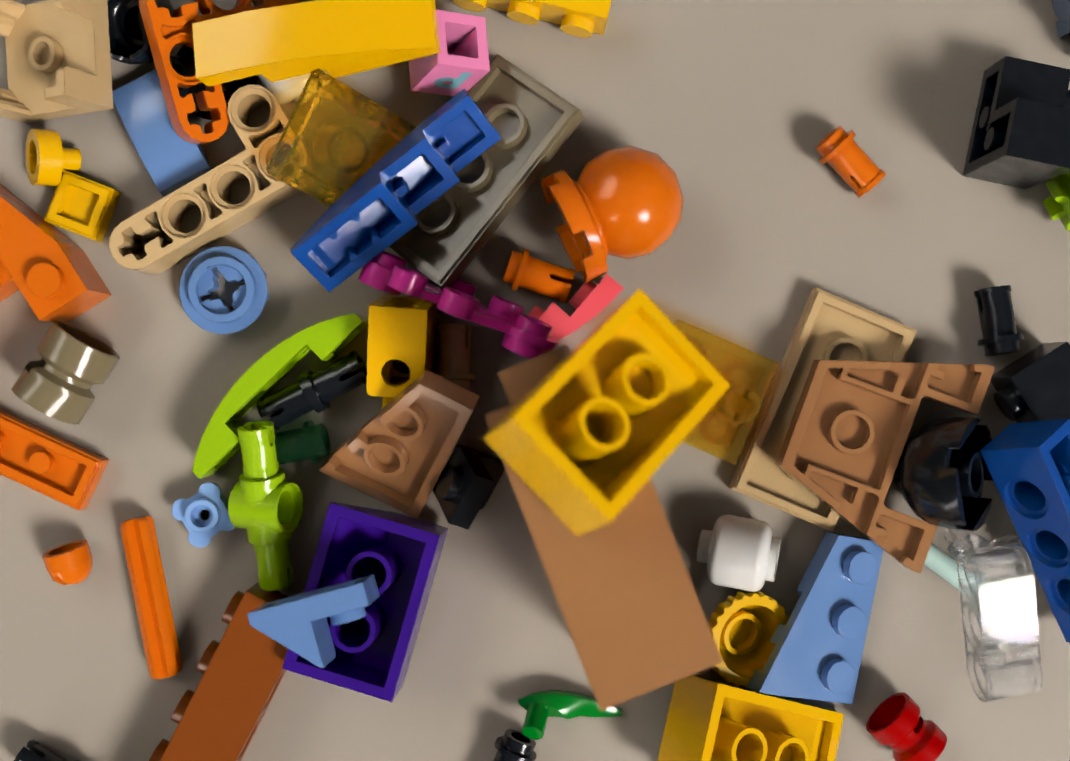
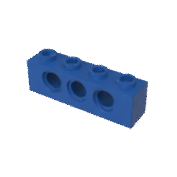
[980,418,1070,643]

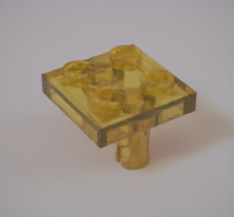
[674,319,779,465]

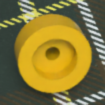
[25,129,82,186]

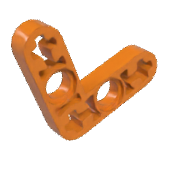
[139,0,300,144]

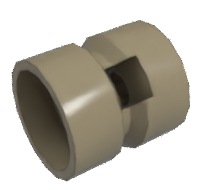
[12,320,120,425]

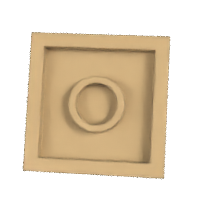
[0,0,114,123]

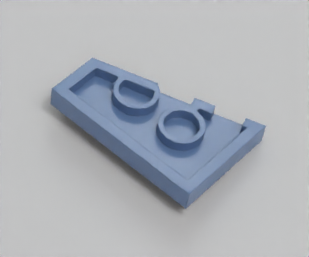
[747,531,883,704]

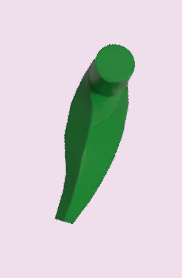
[518,690,622,740]

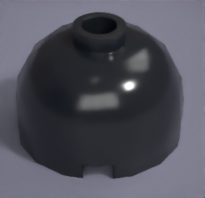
[893,417,993,531]

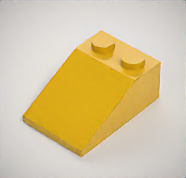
[483,289,731,536]
[657,675,844,761]

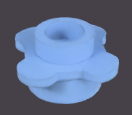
[172,482,235,548]

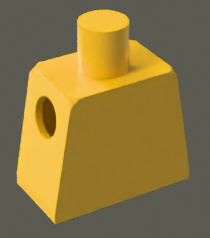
[366,295,437,408]

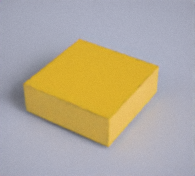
[43,169,121,243]

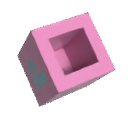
[408,9,490,96]

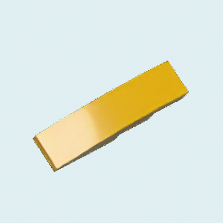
[192,0,441,87]

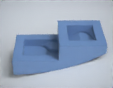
[113,69,212,197]

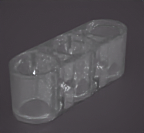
[957,542,1043,702]

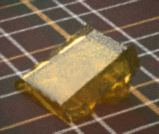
[266,69,416,208]

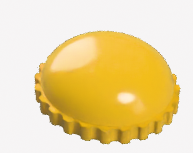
[708,591,789,688]

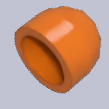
[42,540,93,585]

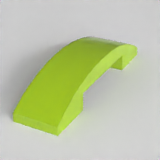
[192,313,368,479]

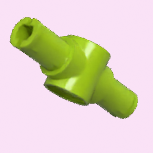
[228,421,304,591]

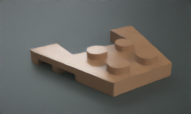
[776,360,995,574]

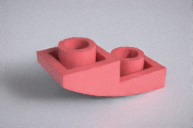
[528,274,624,341]

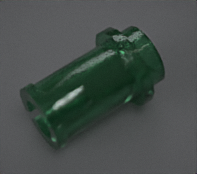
[275,420,330,465]

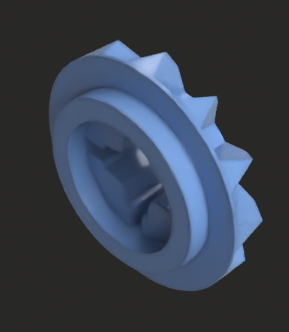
[179,246,270,334]

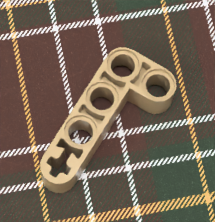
[109,84,317,274]

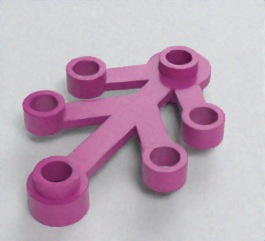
[358,251,559,359]

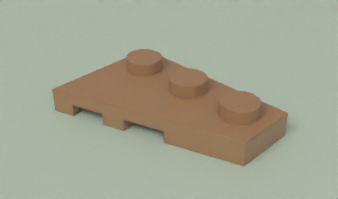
[319,370,480,519]

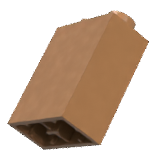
[485,346,723,711]

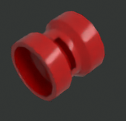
[866,692,947,761]

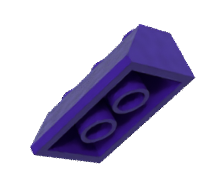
[282,502,448,702]

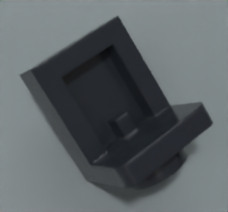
[433,444,505,530]

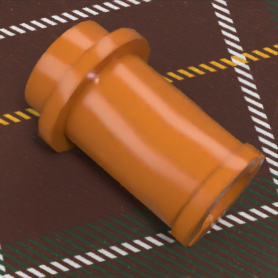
[815,126,886,198]
[502,248,575,303]

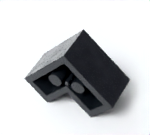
[963,56,1070,189]

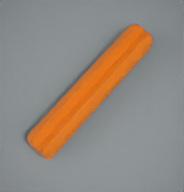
[120,516,183,679]

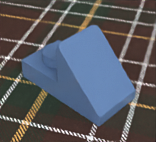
[247,574,380,668]

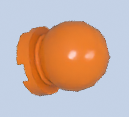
[541,146,684,283]

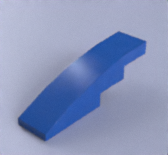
[290,88,501,292]

